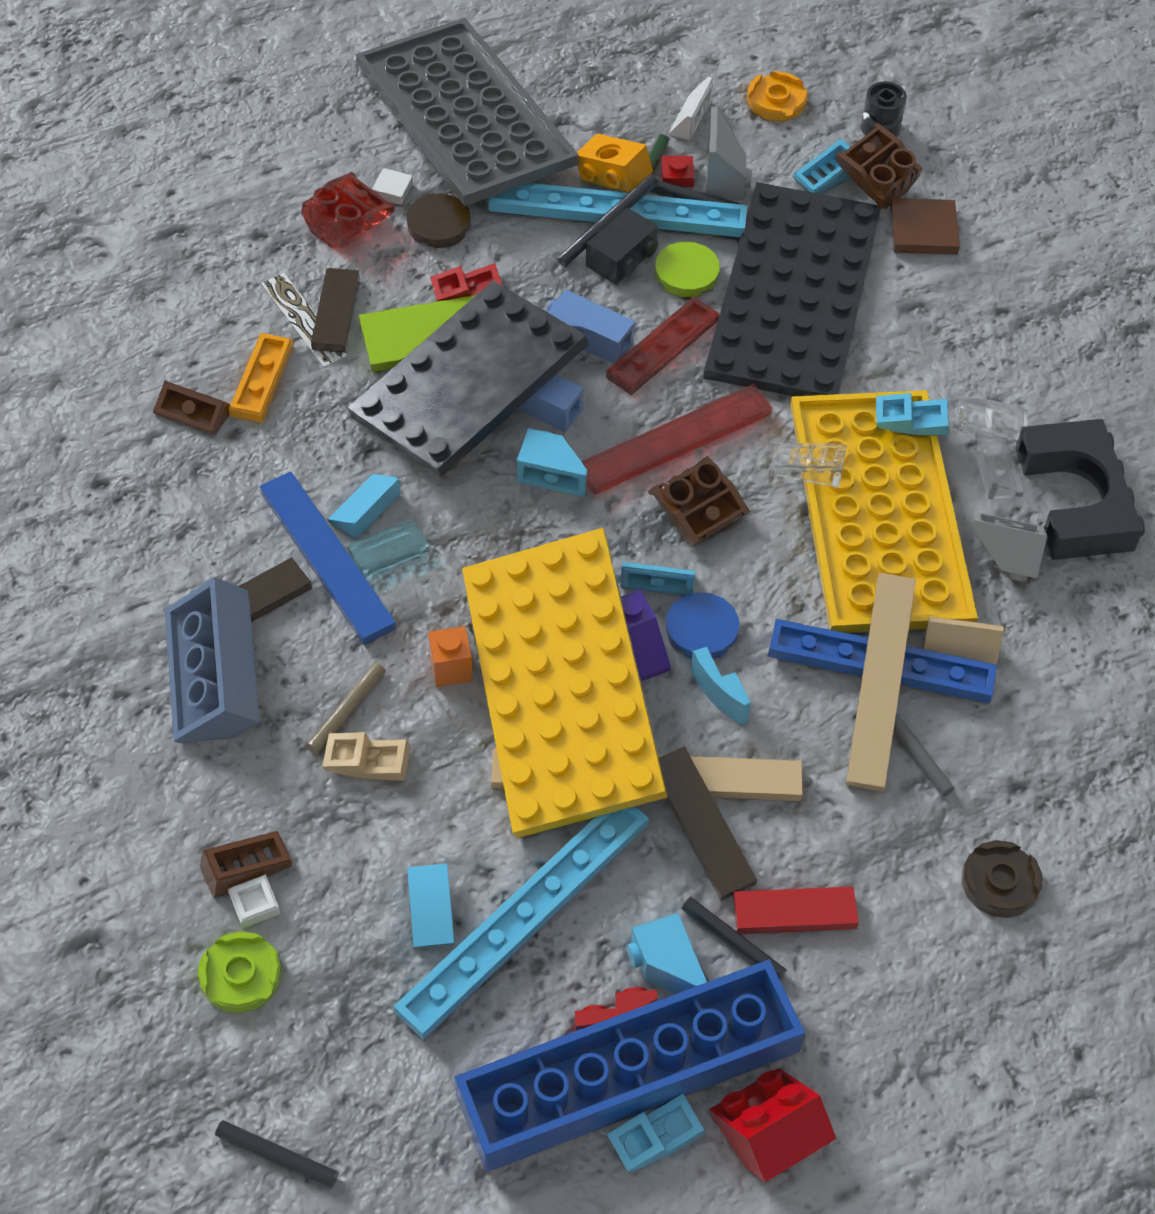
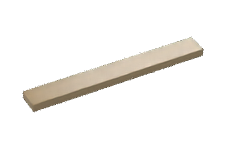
[491,748,803,801]

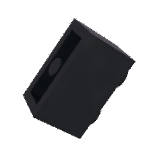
[586,207,658,285]

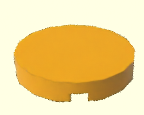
[746,71,808,121]

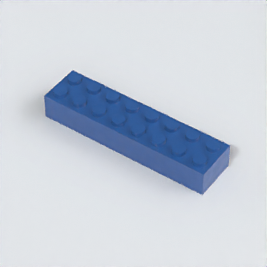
[454,959,805,1173]

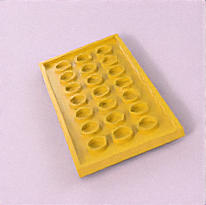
[790,390,978,633]
[462,528,668,839]

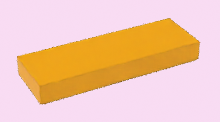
[229,333,294,423]

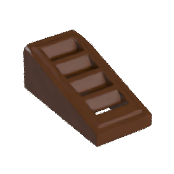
[200,831,292,898]

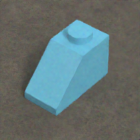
[517,428,587,497]
[626,913,707,994]

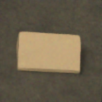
[922,617,1004,665]

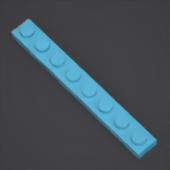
[488,183,747,237]
[393,806,649,1040]

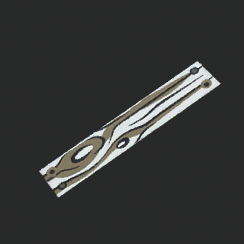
[261,273,347,366]

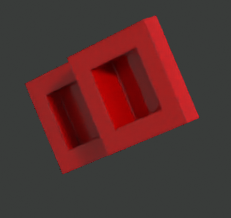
[430,263,503,302]

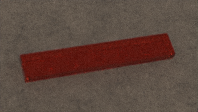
[581,384,772,495]

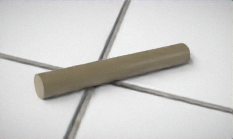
[306,662,386,755]

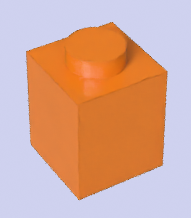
[428,626,473,687]

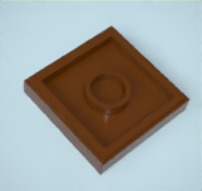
[890,198,960,254]

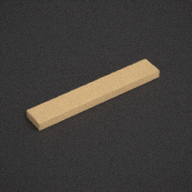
[845,573,916,792]

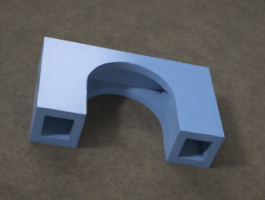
[517,289,635,432]

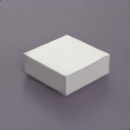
[372,168,413,205]
[228,874,280,929]

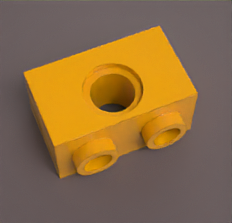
[577,133,653,192]

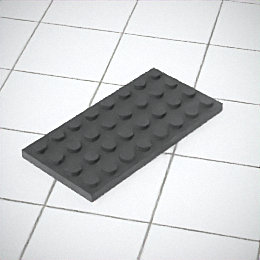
[356,18,579,206]

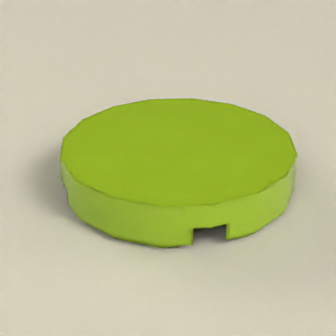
[655,242,720,297]
[197,931,282,1013]

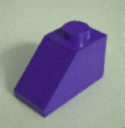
[621,589,671,682]

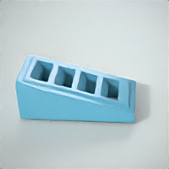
[793,138,850,194]

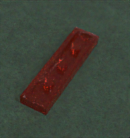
[606,296,719,396]

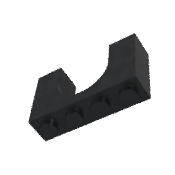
[1015,419,1145,560]

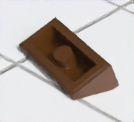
[153,380,230,435]

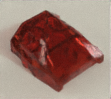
[301,172,395,249]

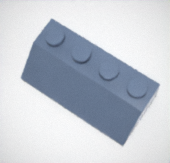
[165,577,260,743]

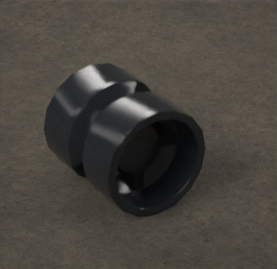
[861,81,907,137]

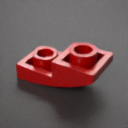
[574,987,658,1032]

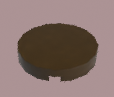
[406,193,471,248]
[961,840,1042,918]

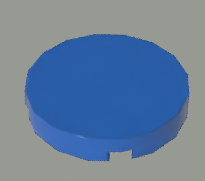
[666,592,739,659]

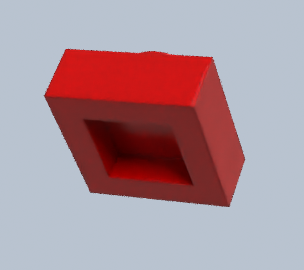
[661,155,694,187]

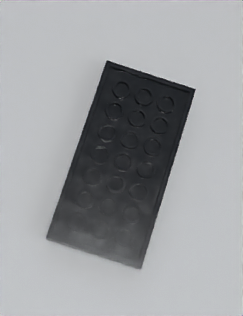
[703,182,881,397]

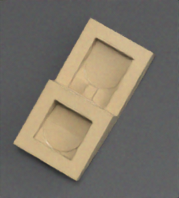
[322,732,411,781]

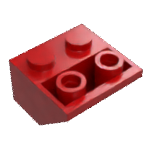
[709,1068,837,1183]

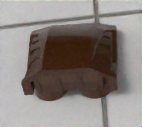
[835,123,922,209]
[648,456,751,547]

